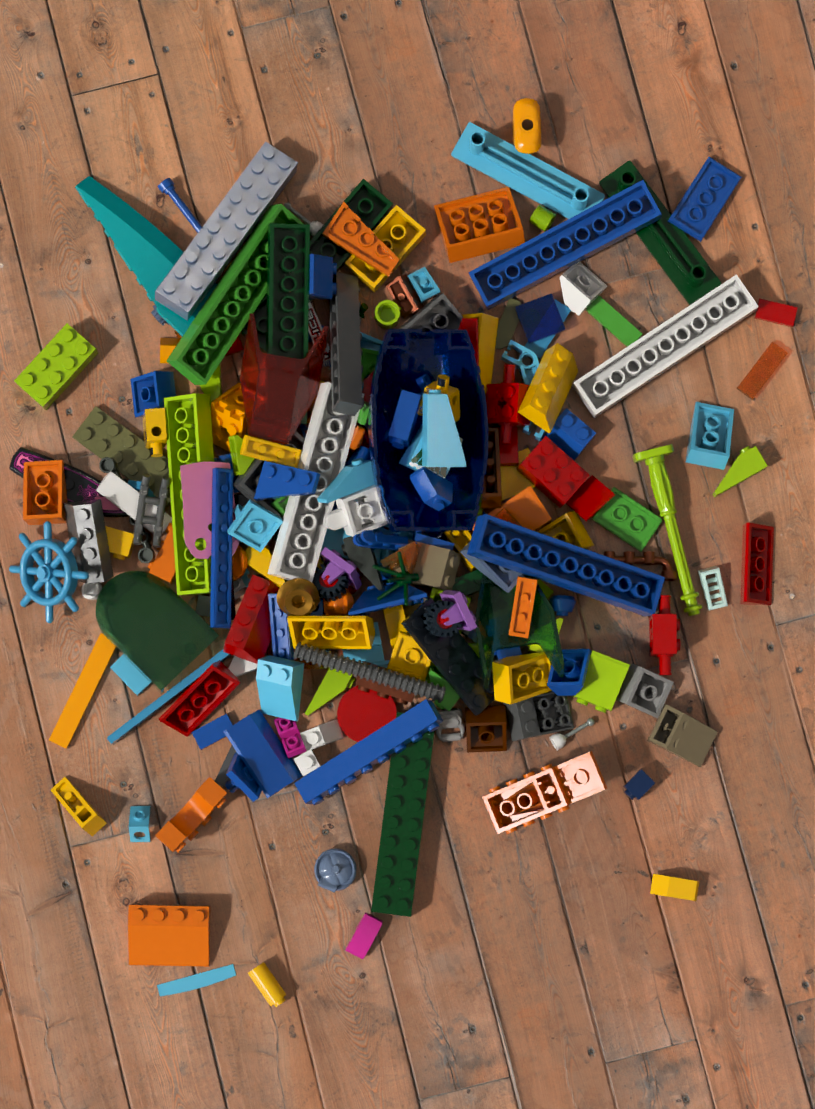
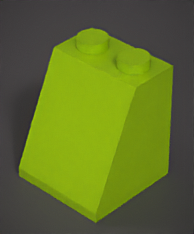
[573,650,630,713]

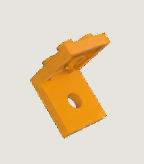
[211,383,266,452]

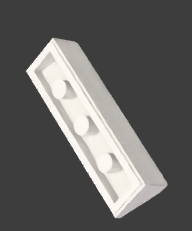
[96,472,172,533]

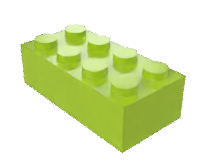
[14,323,99,410]

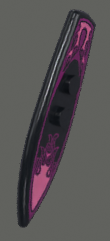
[9,447,129,518]

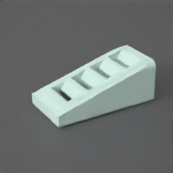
[698,566,728,611]

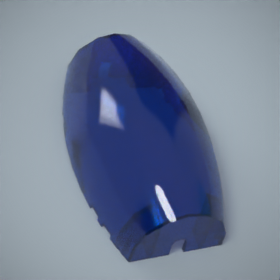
[368,329,488,533]

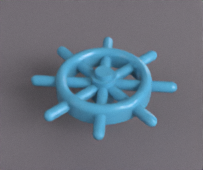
[9,521,89,623]

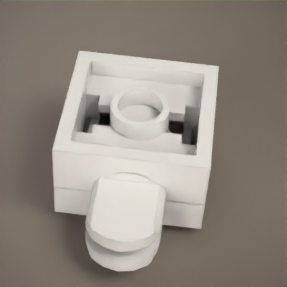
[323,485,390,537]

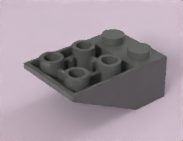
[504,692,574,742]

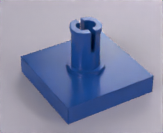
[225,752,262,802]

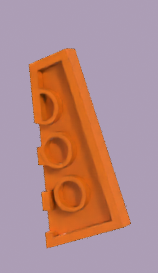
[322,202,400,277]

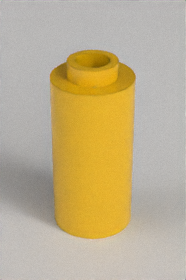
[247,962,287,1007]

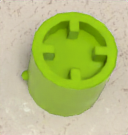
[374,300,401,329]

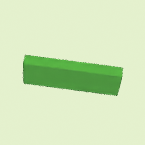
[586,296,642,347]

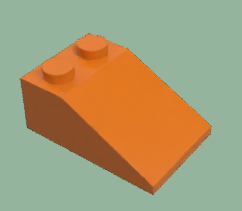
[23,460,68,525]

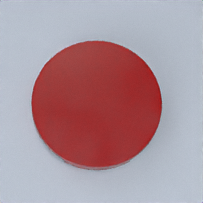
[337,685,397,742]

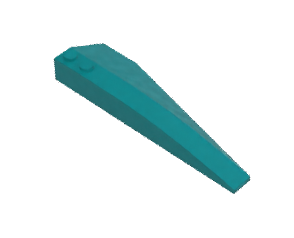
[75,176,217,337]

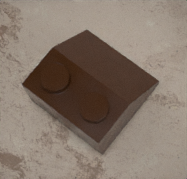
[465,706,507,753]

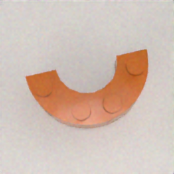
[155,777,227,853]

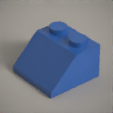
[309,254,337,300]
[130,371,176,417]
[540,408,596,461]
[547,649,591,696]

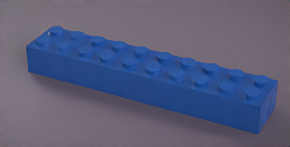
[468,180,662,310]
[467,514,665,617]

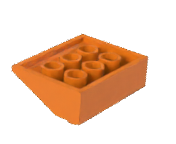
[434,187,525,263]
[128,904,211,967]

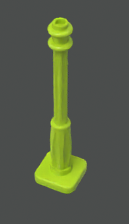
[632,444,703,616]

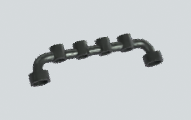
[99,457,155,563]

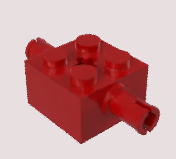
[484,364,530,444]
[649,595,680,676]

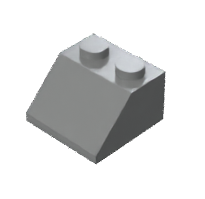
[616,663,674,718]

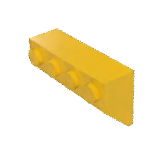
[345,205,426,293]
[448,313,499,396]
[518,343,578,433]
[287,616,375,649]

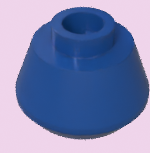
[549,595,576,616]

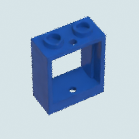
[388,390,421,449]

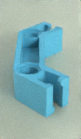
[501,340,545,441]

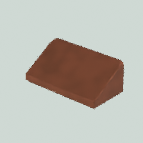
[385,274,424,319]

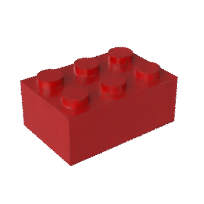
[516,436,590,508]

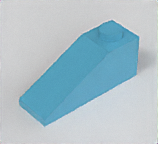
[317,458,378,503]

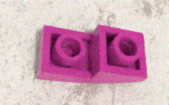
[274,718,307,759]
[345,912,383,959]

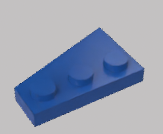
[254,461,320,501]

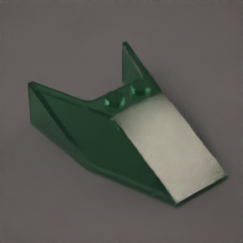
[475,574,565,689]

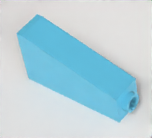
[422,390,466,467]

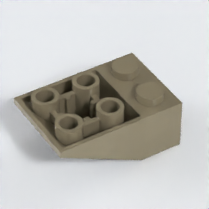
[647,704,718,767]

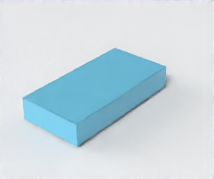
[110,654,152,696]

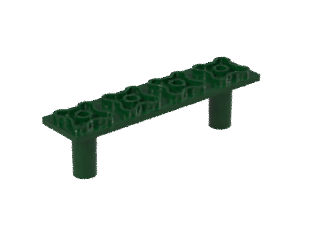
[599,160,722,306]

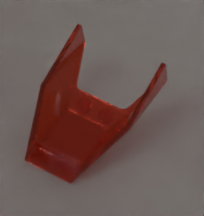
[240,313,329,445]

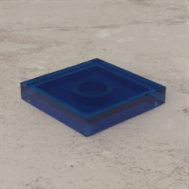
[515,293,566,344]

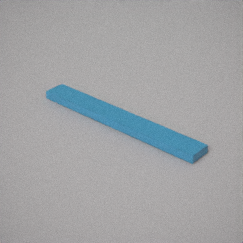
[107,649,231,745]

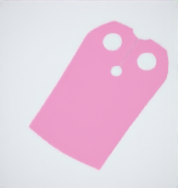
[180,462,240,559]

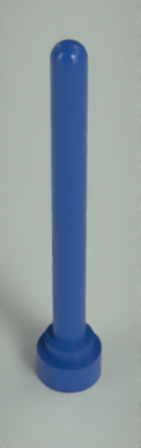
[158,178,202,233]

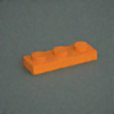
[508,575,538,638]

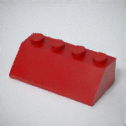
[223,575,279,664]

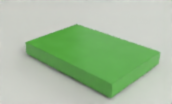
[592,487,663,552]

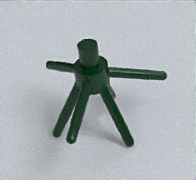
[372,552,419,606]

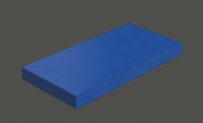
[668,157,742,242]

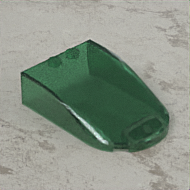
[96,571,219,695]

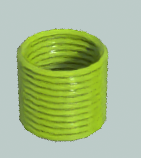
[529,205,556,232]

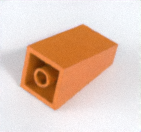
[469,486,552,536]

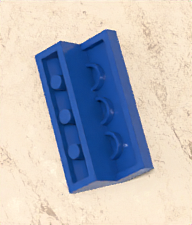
[224,709,303,798]

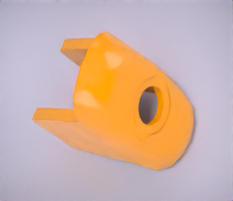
[512,98,542,154]

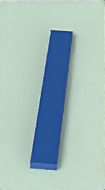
[210,468,233,629]

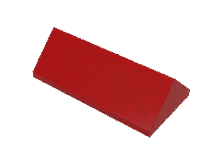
[740,522,774,605]
[159,660,241,737]

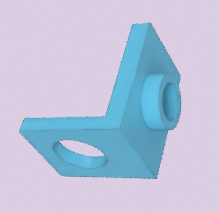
[129,806,151,842]

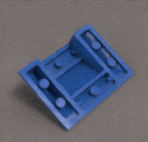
[348,582,427,617]

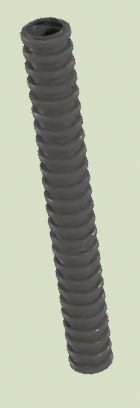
[293,642,446,703]

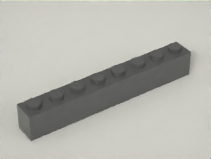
[329,272,364,416]

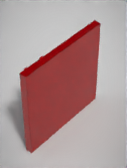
[566,475,615,521]

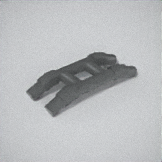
[133,474,170,548]

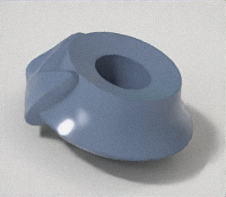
[314,848,356,893]

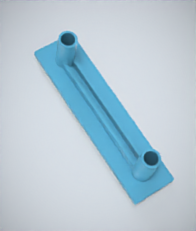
[451,122,605,219]

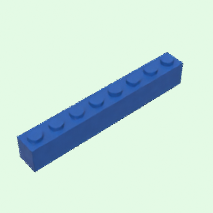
[294,699,443,805]

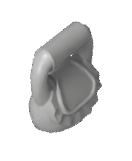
[436,708,465,742]

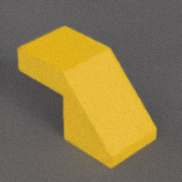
[650,874,699,901]

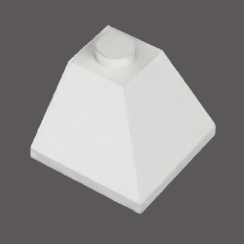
[560,262,607,316]

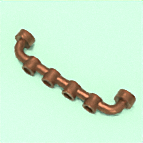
[592,551,677,581]

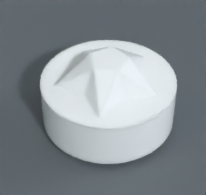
[81,582,102,600]

